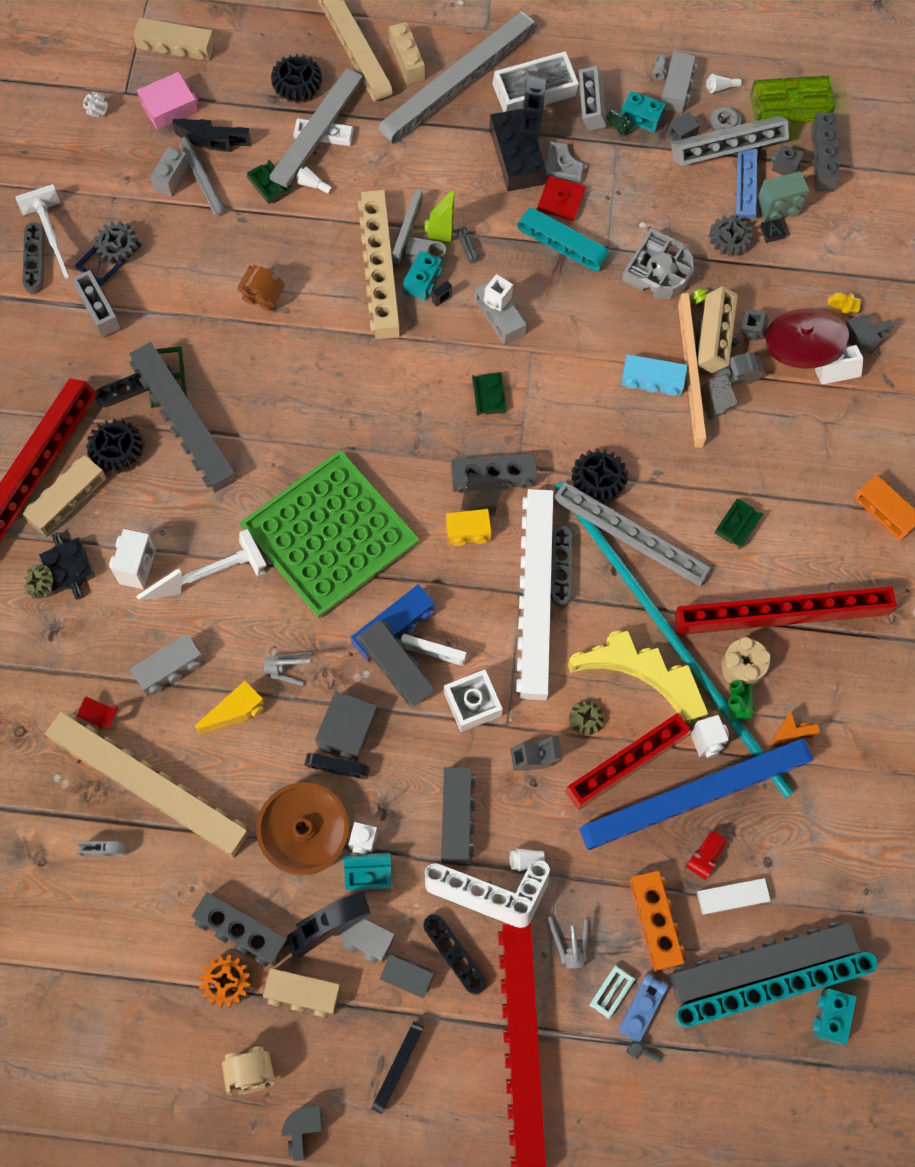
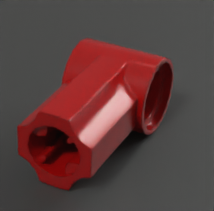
[686,831,727,880]

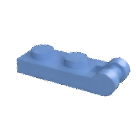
[617,972,669,1044]

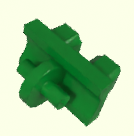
[728,680,755,722]

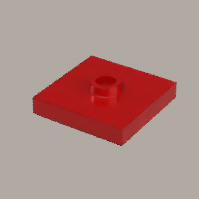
[537,176,586,221]

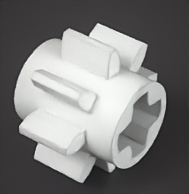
[83,92,108,118]

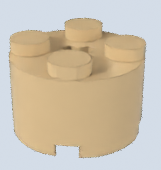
[721,637,770,686]
[222,1046,275,1095]

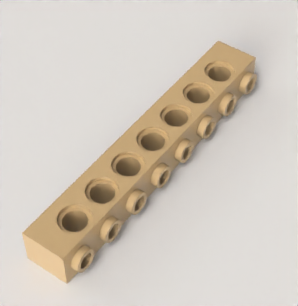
[358,190,399,339]

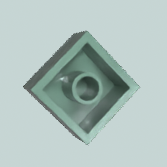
[756,171,809,222]

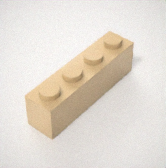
[133,17,215,61]
[697,286,738,373]
[23,455,106,537]

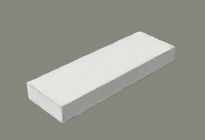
[293,118,354,146]
[401,634,467,666]
[697,878,771,915]

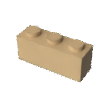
[389,22,425,85]
[263,968,341,1018]

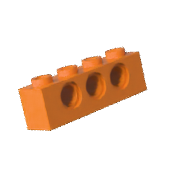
[629,871,686,972]

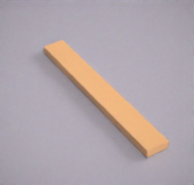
[678,293,706,448]

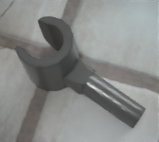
[626,1043,661,1063]

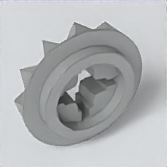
[710,107,741,131]

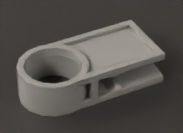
[406,237,446,261]
[76,841,126,857]

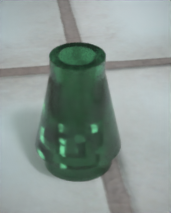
[606,110,634,136]

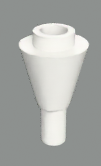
[706,74,742,93]
[296,166,332,194]

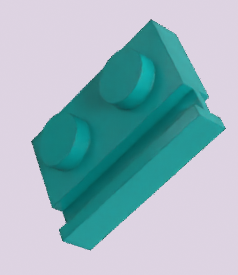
[344,853,392,890]

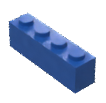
[351,584,435,662]

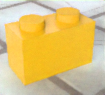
[446,509,491,546]

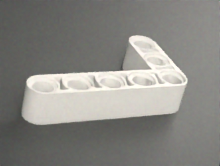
[425,860,550,928]

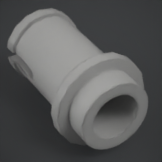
[652,55,668,80]

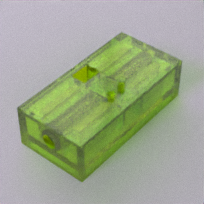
[750,75,836,124]

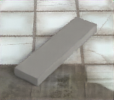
[392,189,423,266]

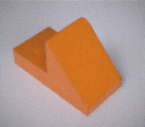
[771,711,820,746]

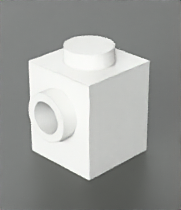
[484,274,513,312]
[348,822,378,855]

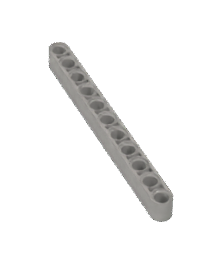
[378,11,537,144]

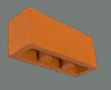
[854,474,915,541]

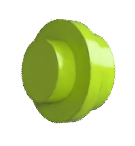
[690,288,709,306]

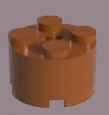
[237,265,285,311]

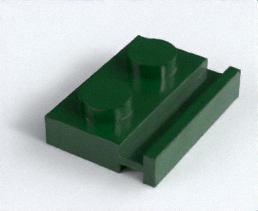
[246,160,292,204]
[472,373,507,415]
[714,498,763,549]

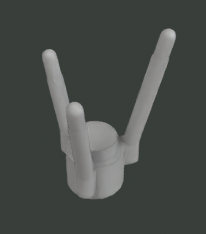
[264,652,313,686]
[548,916,588,969]

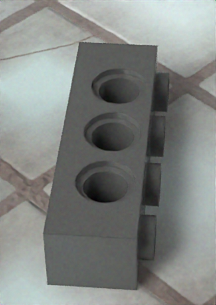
[811,113,840,192]
[451,454,537,493]
[191,892,288,967]

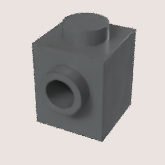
[667,112,700,141]
[771,145,804,175]
[741,309,769,340]

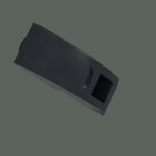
[519,70,546,139]
[172,118,251,152]
[287,892,371,958]

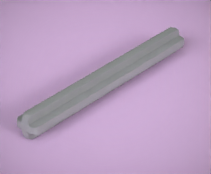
[179,137,225,216]

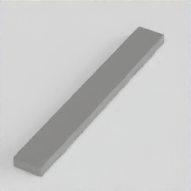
[270,68,363,188]
[553,482,711,587]

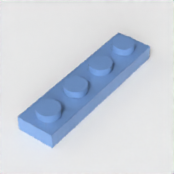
[736,149,757,219]

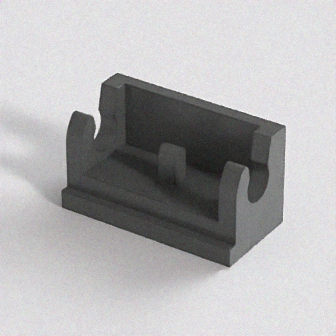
[380,953,435,998]

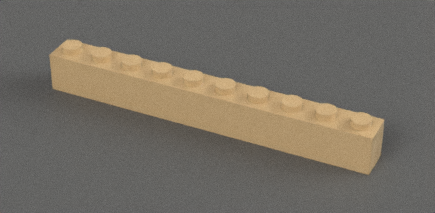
[45,712,249,858]

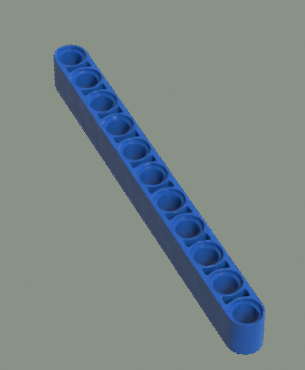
[579,738,815,850]

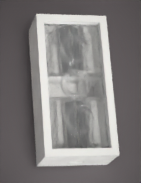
[493,51,579,112]

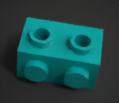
[620,90,666,133]
[403,251,444,301]
[812,989,857,1046]

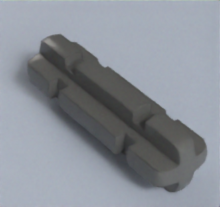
[457,227,478,263]

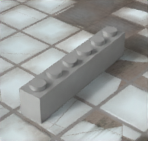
[671,116,789,166]

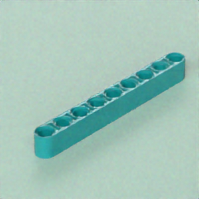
[674,952,877,1028]

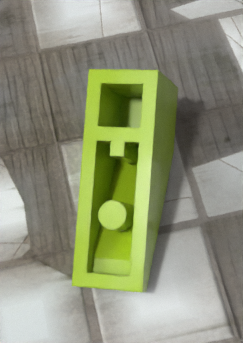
[424,191,454,243]

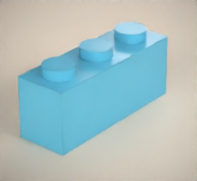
[621,354,687,396]

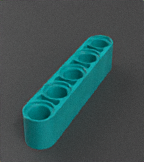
[517,208,610,271]

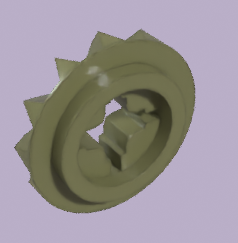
[23,564,53,599]
[569,700,605,735]

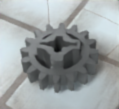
[709,215,753,256]
[94,221,138,264]

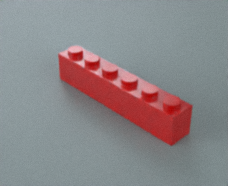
[565,713,691,810]

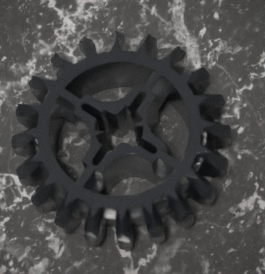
[271,54,322,103]
[86,418,144,474]
[571,448,628,503]

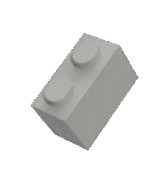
[150,146,189,197]
[339,919,395,964]

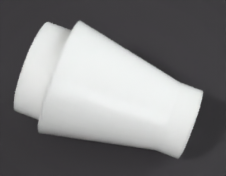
[509,848,545,871]

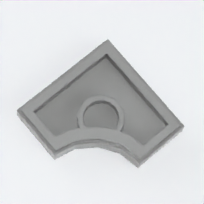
[545,141,584,183]

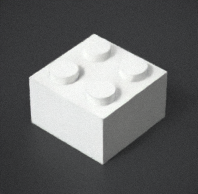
[109,529,156,589]
[444,670,503,732]

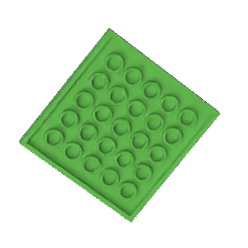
[240,450,420,619]

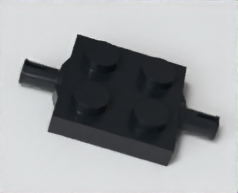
[39,532,95,600]

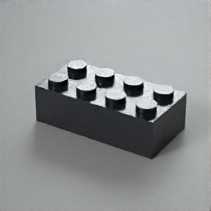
[489,108,546,192]

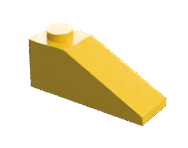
[195,681,265,735]

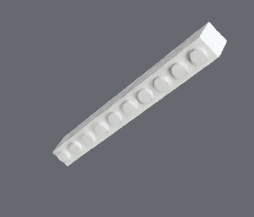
[516,489,553,701]

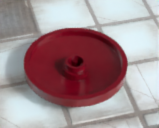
[765,308,849,369]

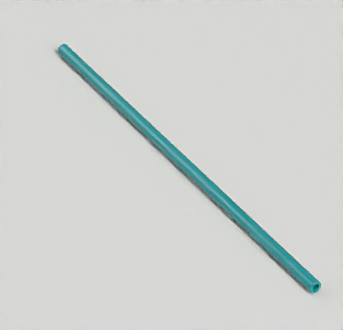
[555,481,794,799]

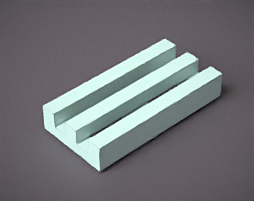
[589,965,635,1019]

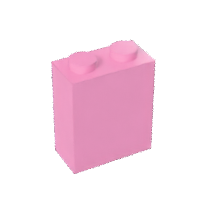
[137,72,198,130]

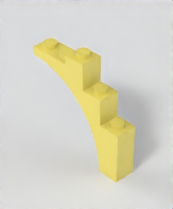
[568,631,708,725]

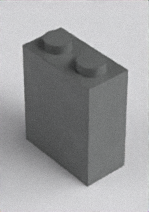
[315,691,378,761]

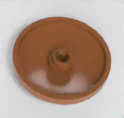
[256,782,349,876]

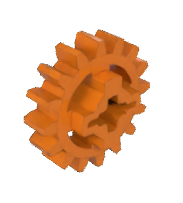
[199,955,251,1008]

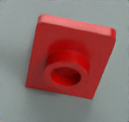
[76,697,119,729]

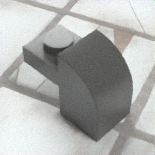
[846,314,894,351]
[715,353,767,390]
[510,736,562,771]
[282,1105,323,1161]

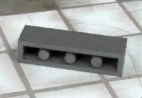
[356,620,434,707]
[441,767,475,863]

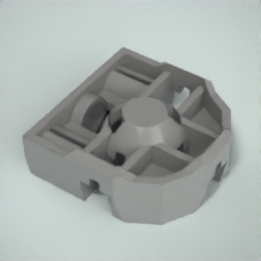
[622,228,694,300]

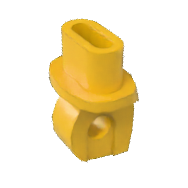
[827,293,861,314]

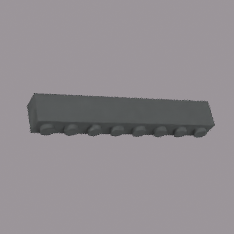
[129,342,237,493]
[669,921,860,1004]

